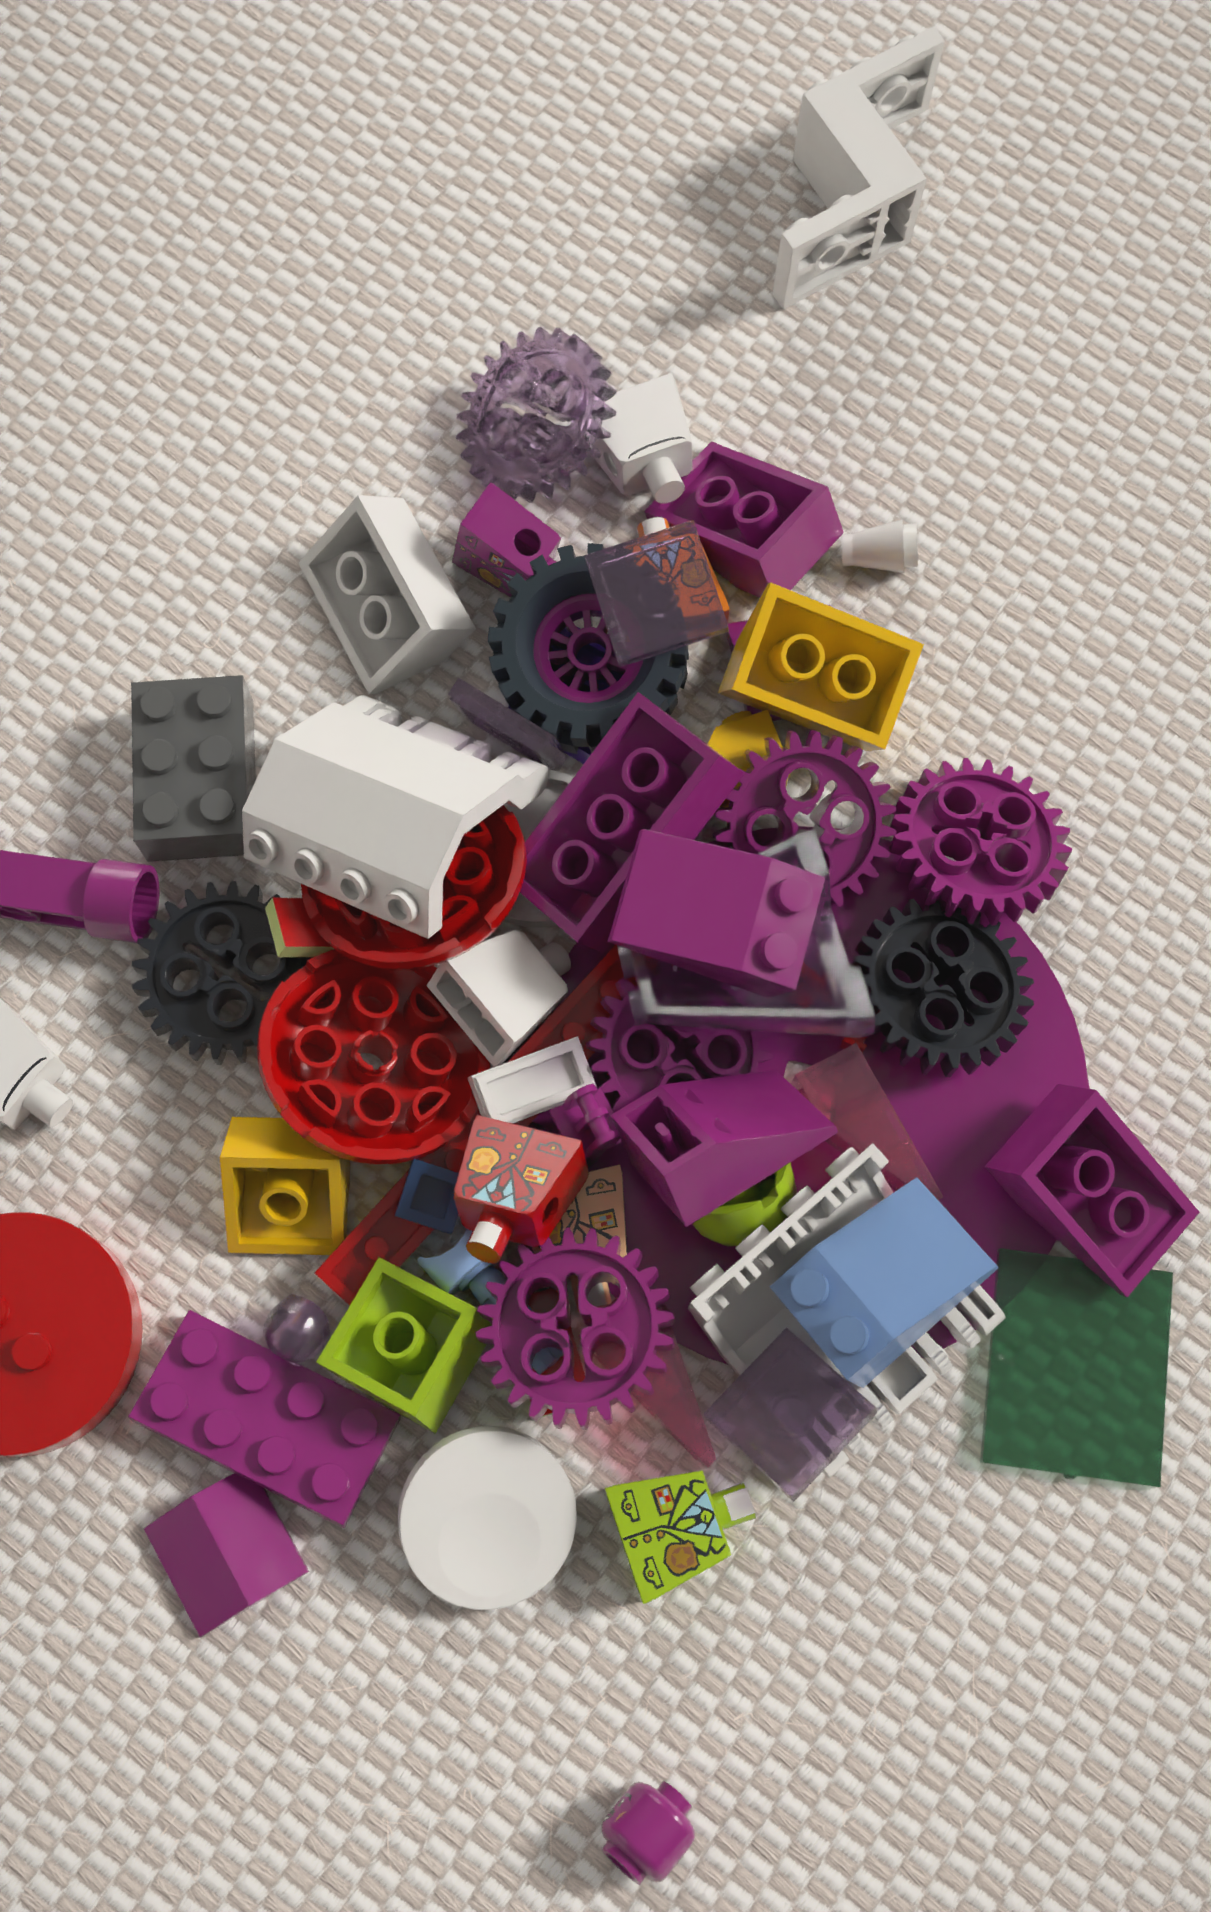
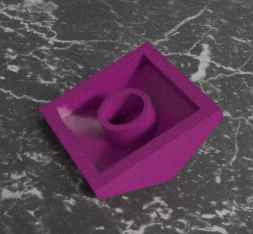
[143,1473,309,1638]

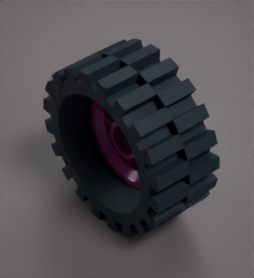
[487,543,689,754]

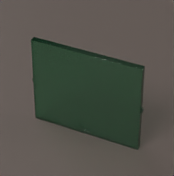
[980,1248,1173,1487]

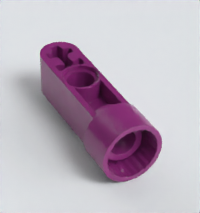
[0,850,160,943]

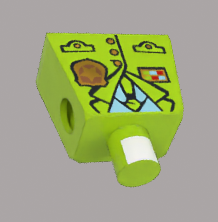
[604,1471,756,1604]

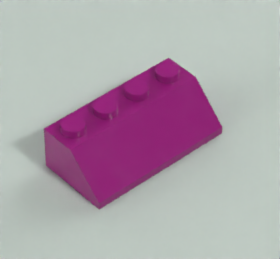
[520,692,745,954]

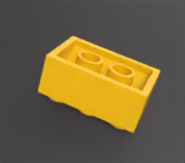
[718,582,924,751]

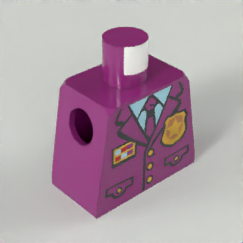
[452,482,561,598]

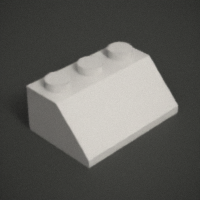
[298,495,476,694]

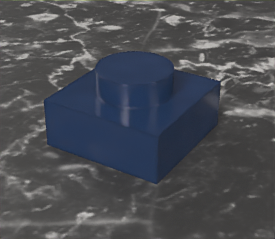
[394,1159,459,1234]

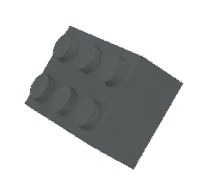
[131,675,256,862]

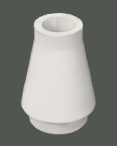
[841,519,918,573]

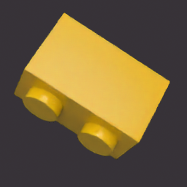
[220,1117,351,1255]

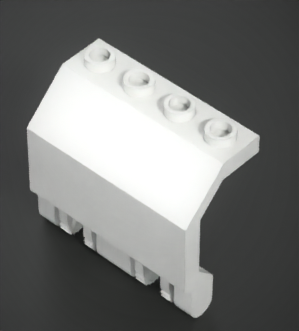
[242,695,549,939]
[688,1143,1005,1478]

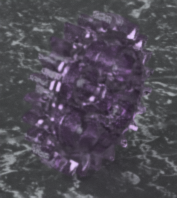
[456,327,617,503]

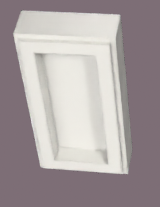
[467,1036,597,1124]

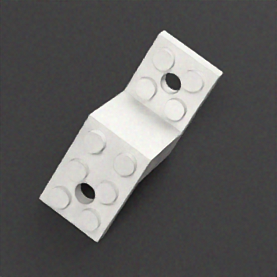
[772,26,945,310]

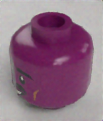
[602,1781,695,1885]

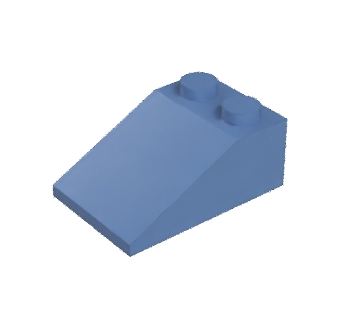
[770,1177,999,1388]

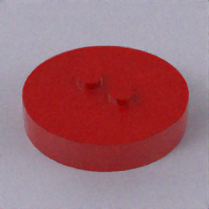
[0,1212,143,1457]

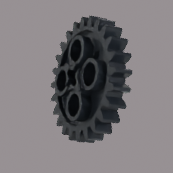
[131,881,313,1065]
[848,899,1034,1077]

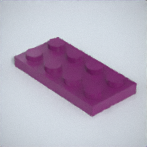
[128,1310,401,1528]

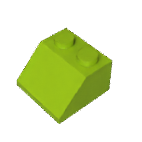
[316,1257,492,1434]

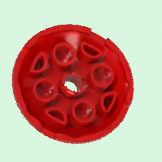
[301,805,527,970]
[257,949,490,1164]

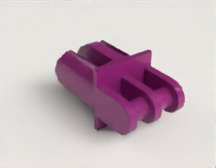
[549,1083,622,1168]

